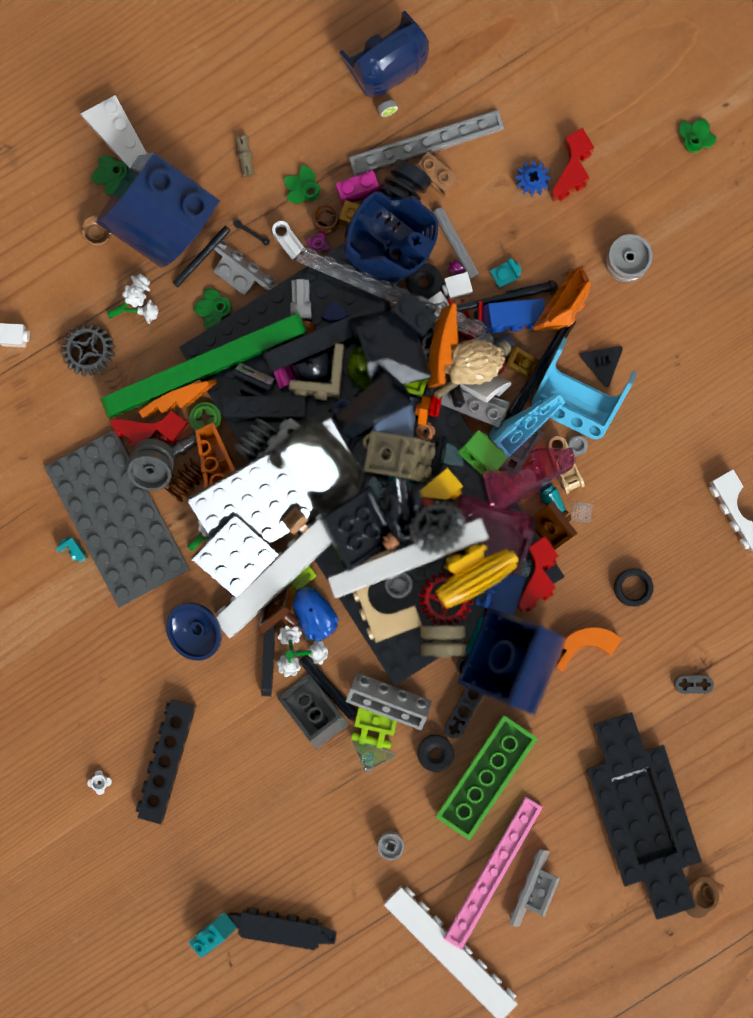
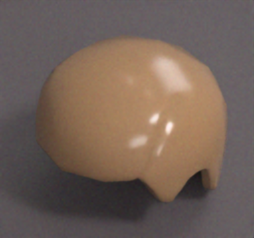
[82,214,112,246]

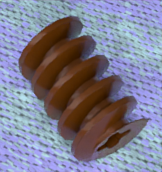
[164,458,204,503]

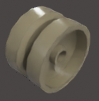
[420,626,465,657]

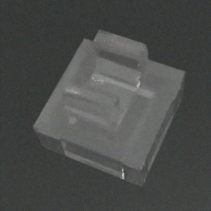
[571,501,594,524]

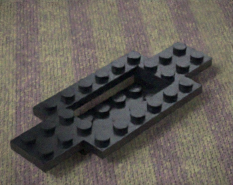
[586,712,702,920]

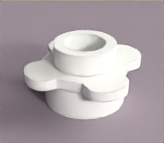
[87,770,112,795]

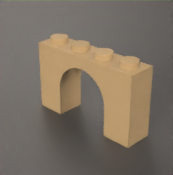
[353,550,422,642]

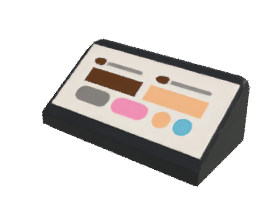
[232,363,276,392]

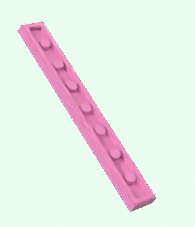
[443,797,543,950]

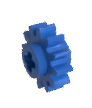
[515,160,551,197]

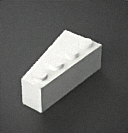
[81,95,147,169]

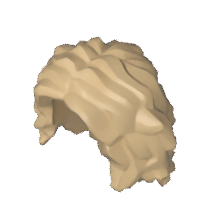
[445,339,505,385]

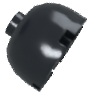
[291,350,333,384]

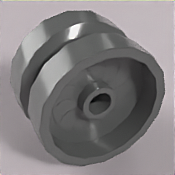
[127,439,175,490]

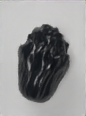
[380,478,424,543]

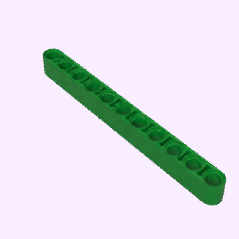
[100,314,307,418]

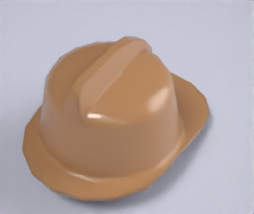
[686,877,724,918]

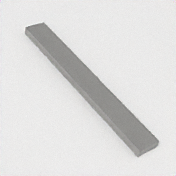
[349,110,504,176]

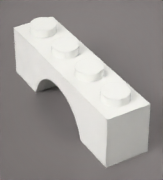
[709,470,753,552]

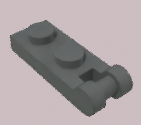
[498,429,544,480]

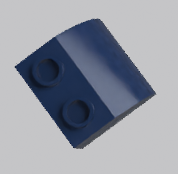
[95,152,220,268]
[458,607,566,715]

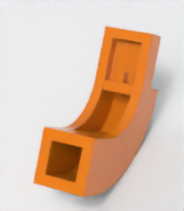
[555,627,622,672]

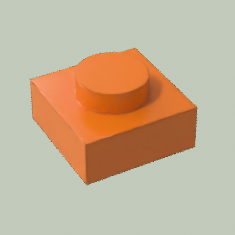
[415,396,431,425]

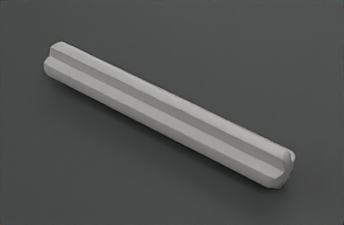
[433,207,479,279]

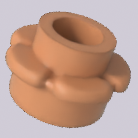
[416,422,435,441]
[382,533,401,552]

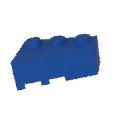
[474,299,545,335]

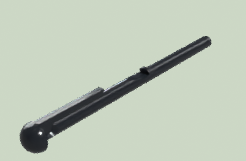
[434,280,558,317]

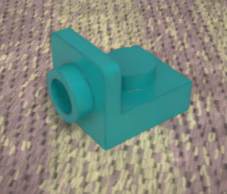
[489,258,522,289]
[56,537,89,562]

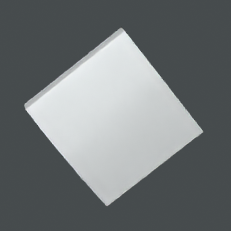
[460,375,511,403]

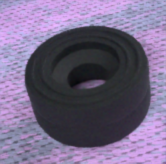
[406,263,442,301]
[417,735,454,772]

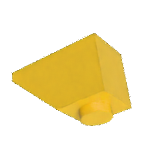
[420,468,463,501]

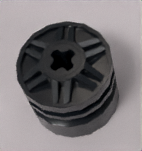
[379,159,432,201]

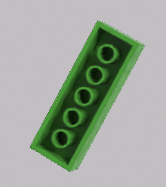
[435,714,538,841]

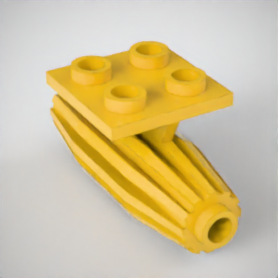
[436,544,518,608]

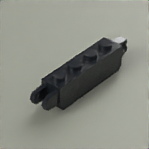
[227,907,337,950]

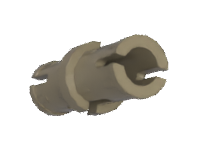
[235,135,255,177]

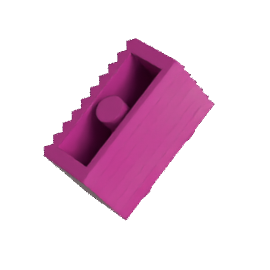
[336,170,379,206]

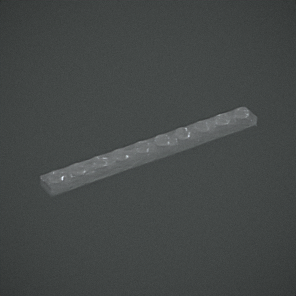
[296,248,488,340]

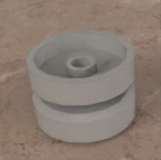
[605,234,653,283]

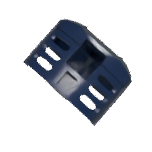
[339,11,429,97]
[344,192,438,287]

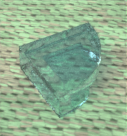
[443,443,463,467]
[518,556,532,578]

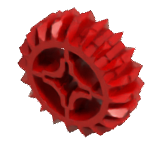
[418,572,473,626]

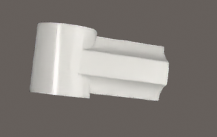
[272,221,306,261]

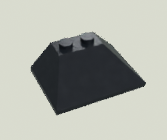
[350,309,432,385]

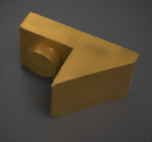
[506,346,540,378]

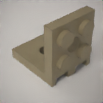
[289,344,344,401]
[364,431,435,483]

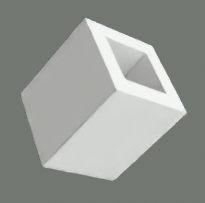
[441,272,473,300]
[0,323,30,347]

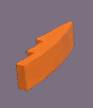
[428,304,458,387]
[139,379,218,418]

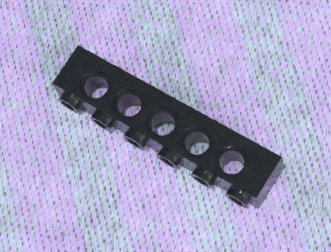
[136,699,197,824]

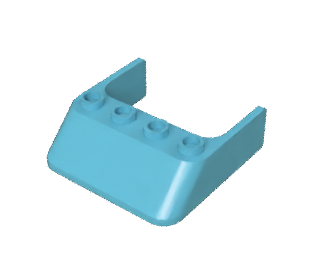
[531,338,637,439]

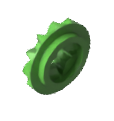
[189,402,221,431]

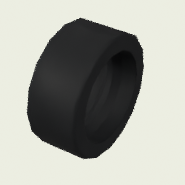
[614,569,654,607]

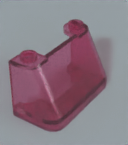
[483,448,575,509]
[448,495,536,575]

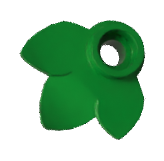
[679,119,717,153]
[91,155,128,195]
[284,165,321,204]
[193,289,232,329]

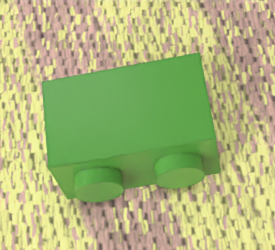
[457,430,508,479]

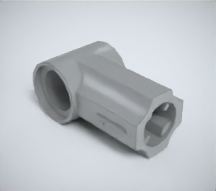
[291,279,312,320]

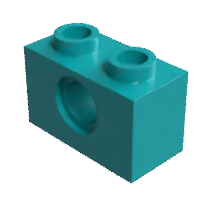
[188,912,237,958]

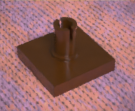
[529,501,577,550]
[257,584,299,634]

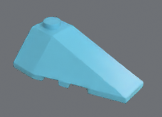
[488,392,565,458]

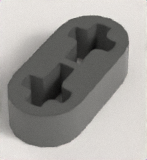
[674,675,714,694]

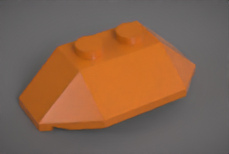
[532,266,591,331]

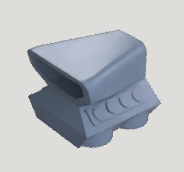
[373,397,418,437]

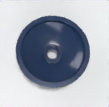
[166,602,222,661]

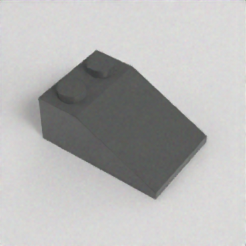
[278,674,348,750]

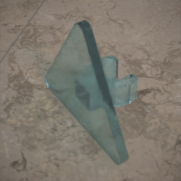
[352,740,395,771]

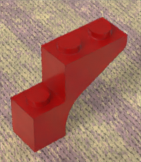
[551,128,595,202]
[110,411,189,447]
[517,537,559,613]

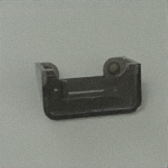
[268,416,364,516]

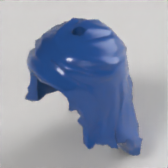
[292,586,339,641]

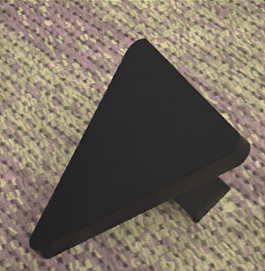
[580,346,623,387]

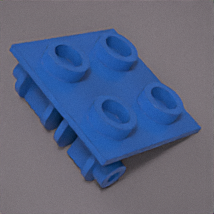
[475,573,525,616]

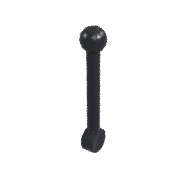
[234,220,270,245]

